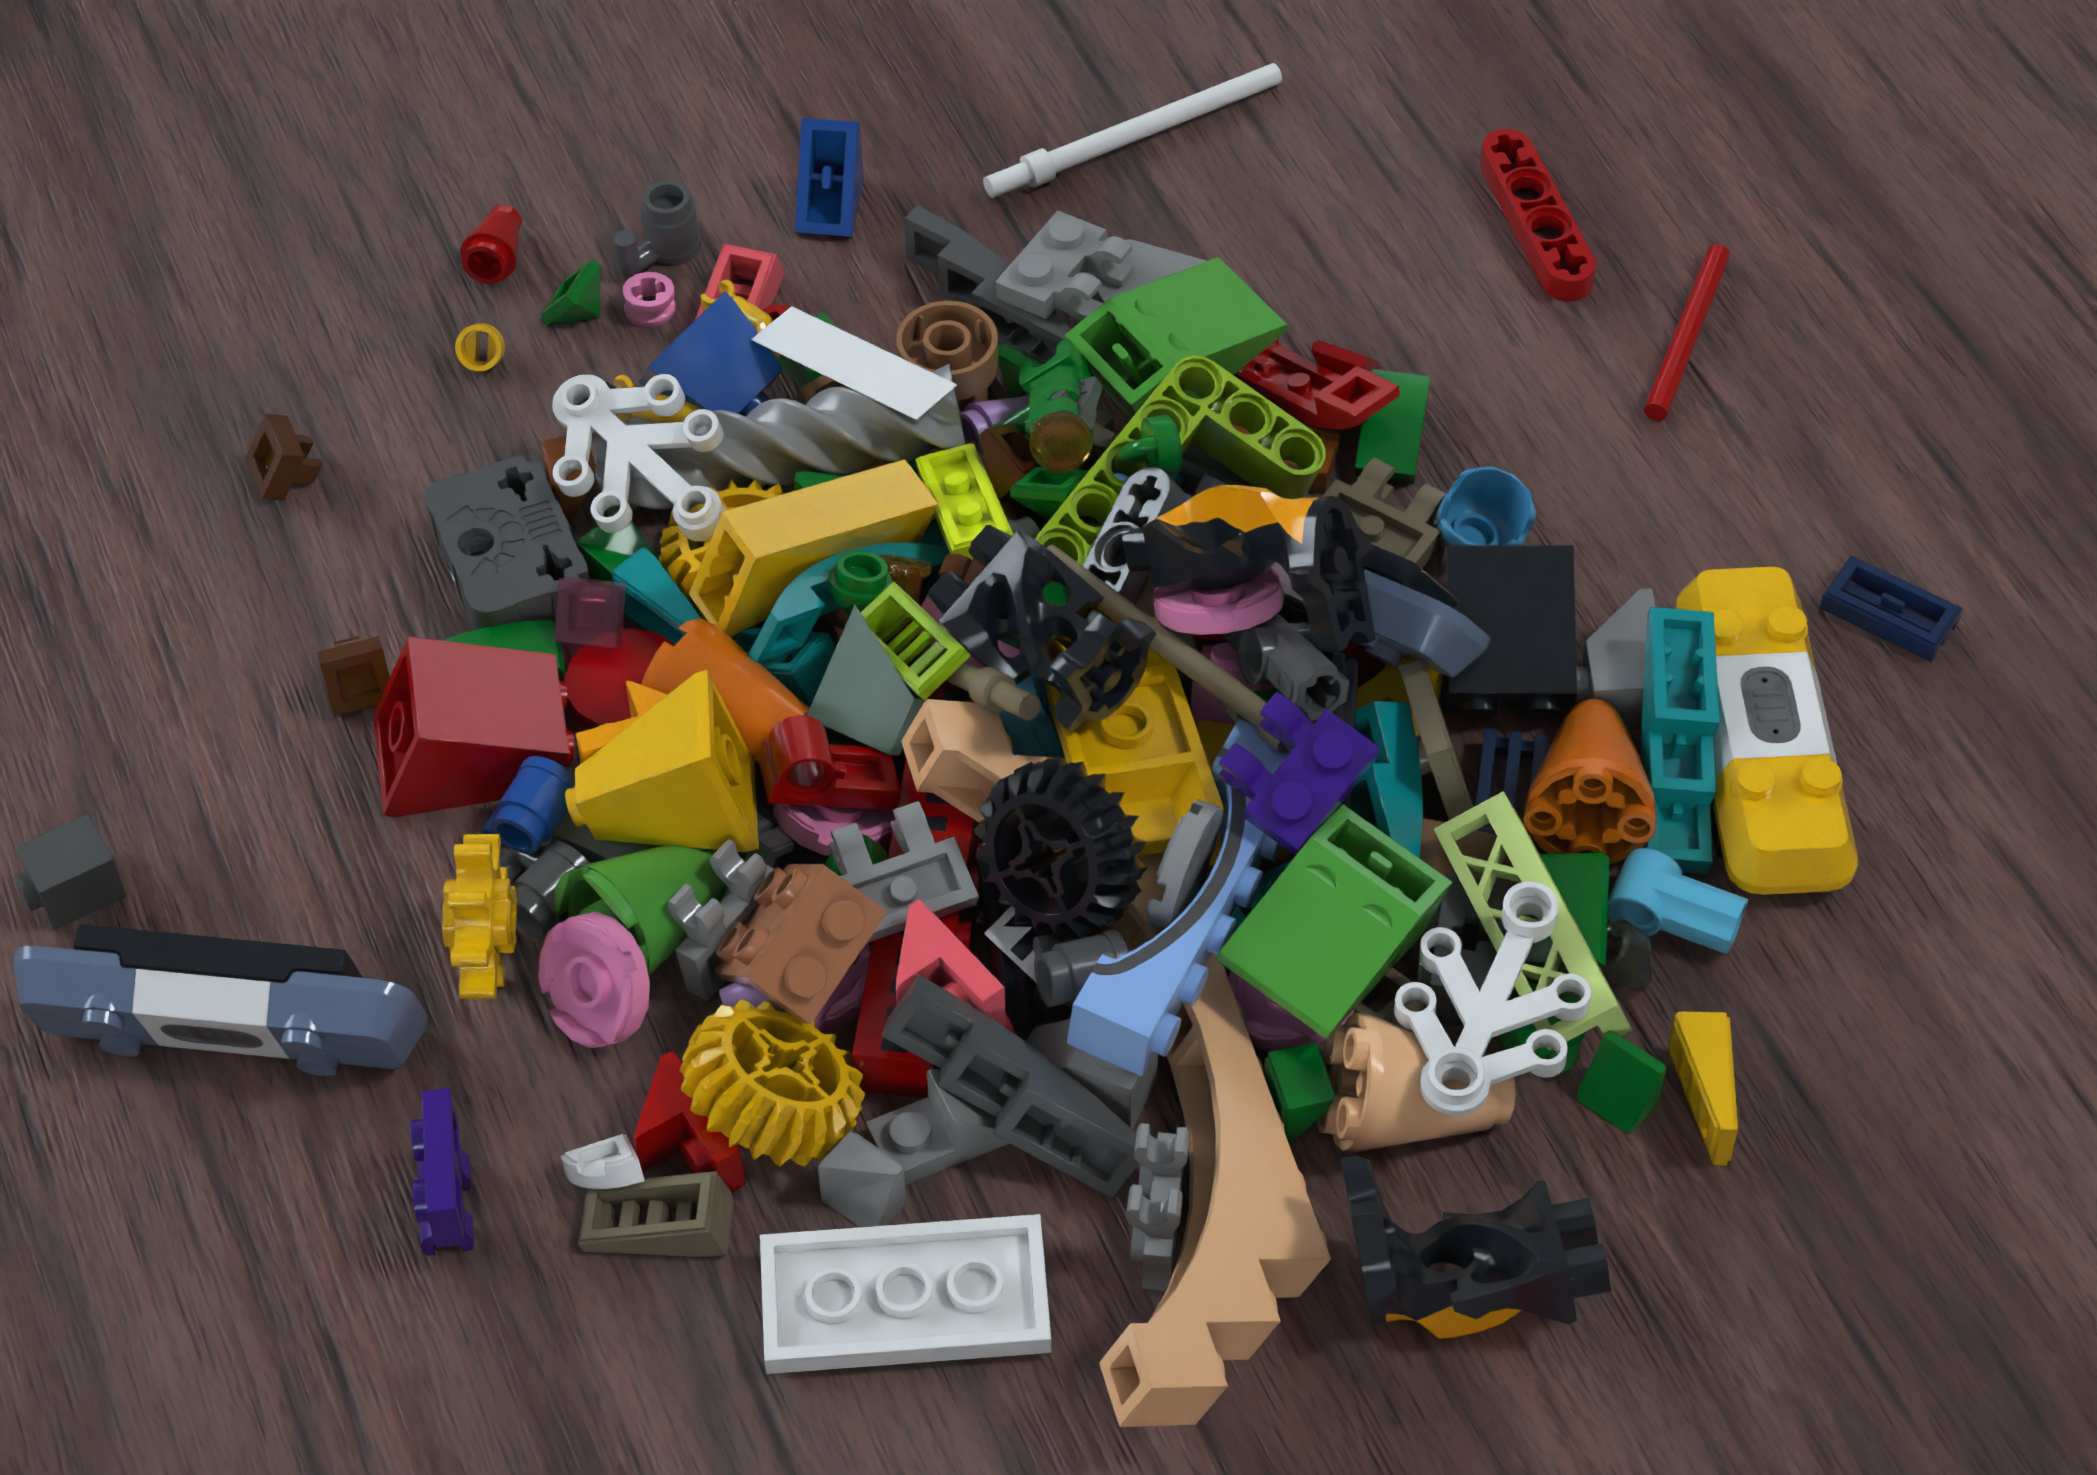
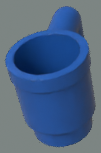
[481,756,575,854]

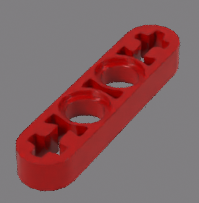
[1480,129,1596,302]

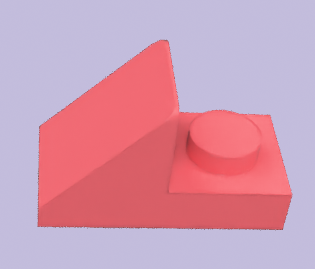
[896,899,1006,1026]

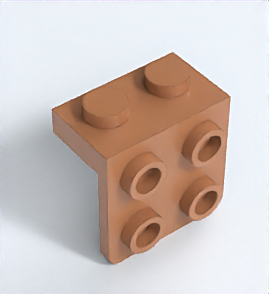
[714,864,887,1024]

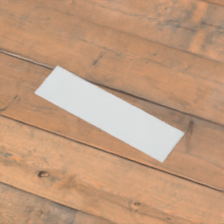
[751,306,957,420]

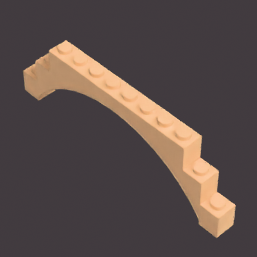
[901,699,1331,1427]

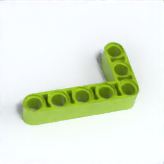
[1035,356,1326,566]

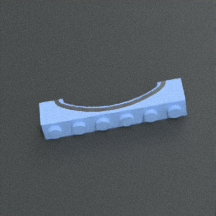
[1067,719,1290,1077]

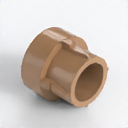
[896,301,999,413]

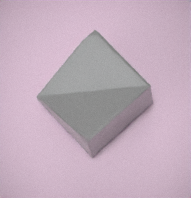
[818,1131,907,1227]

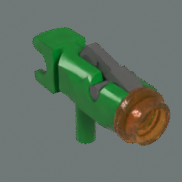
[980,339,1103,473]

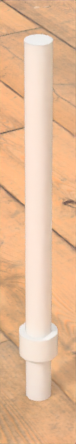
[983,63,1282,198]

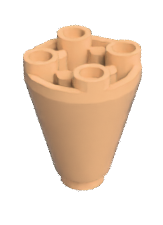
[1317,1013,1516,1152]

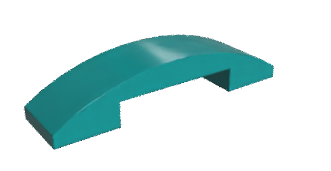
[748,543,950,663]

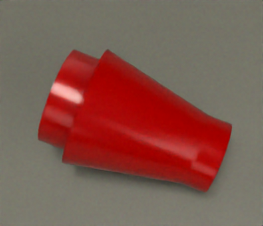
[460,205,522,284]

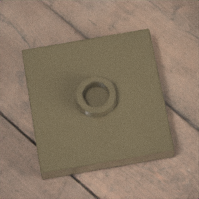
[1399,659,1480,829]

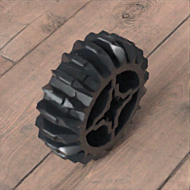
[973,757,1148,941]

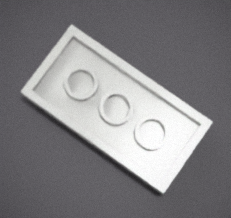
[760,1214,1052,1374]

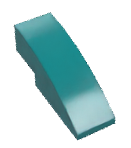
[1350,701,1423,858]

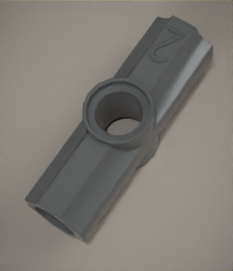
[1221,613,1349,720]

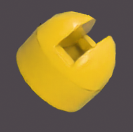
[455,323,505,371]

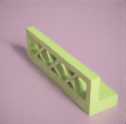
[1434,791,1633,1051]

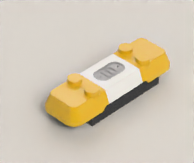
[1675,567,1858,895]

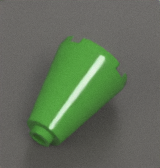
[555,845,728,976]

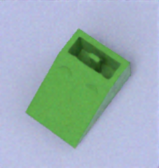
[1064,257,1289,419]
[1215,805,1452,1040]

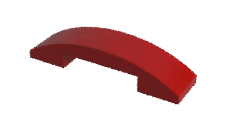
[1234,339,1400,429]

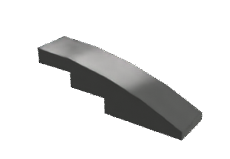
[904,205,1071,364]
[882,974,1139,1198]

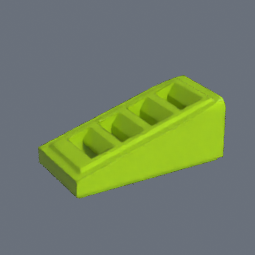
[861,581,971,701]

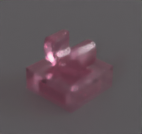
[554,576,626,648]

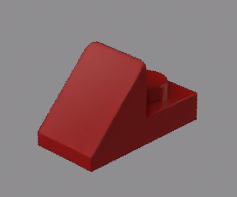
[633,1050,746,1193]

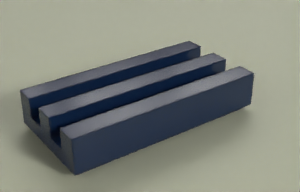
[1820,555,1963,662]
[1475,728,1548,847]

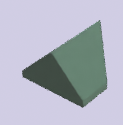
[807,605,923,756]

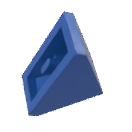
[795,118,864,237]

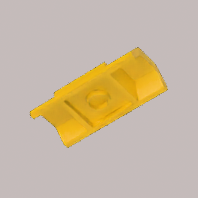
[1045,617,1224,856]

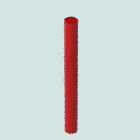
[1644,244,1730,421]

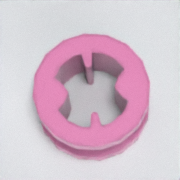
[622,272,676,327]

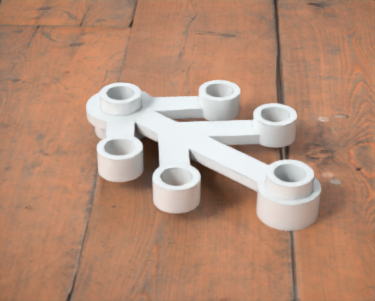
[552,374,726,541]
[1394,881,1592,1116]

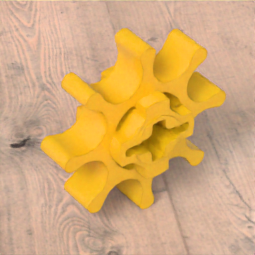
[442,834,517,999]

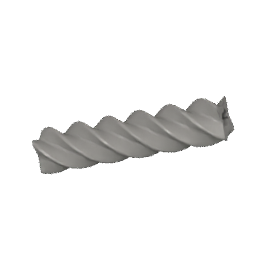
[592,364,965,517]

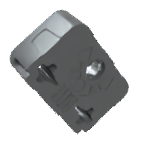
[424,455,594,631]

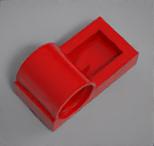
[759,715,901,810]

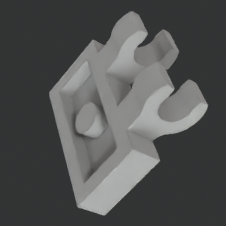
[995,210,1134,321]
[829,801,979,943]
[668,839,774,1001]
[1126,1123,1190,1291]

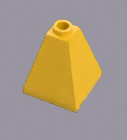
[565,670,759,852]

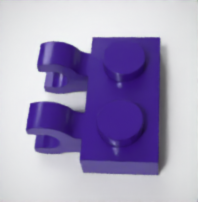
[1218,692,1380,856]
[411,1088,474,1256]

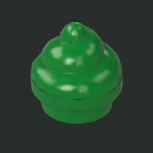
[828,551,892,615]

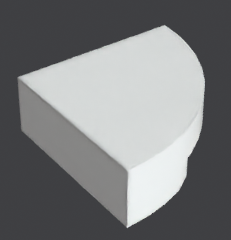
[560,1134,645,1189]

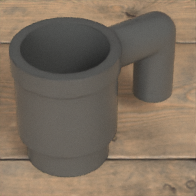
[613,180,701,278]
[500,840,590,937]
[1033,929,1129,1007]

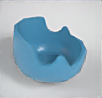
[1436,466,1536,546]

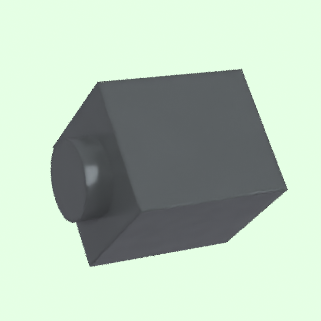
[13,814,127,930]

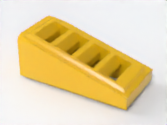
[1668,1011,1738,1166]

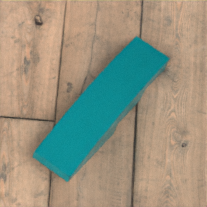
[1641,607,1719,874]

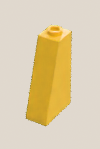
[689,459,938,637]

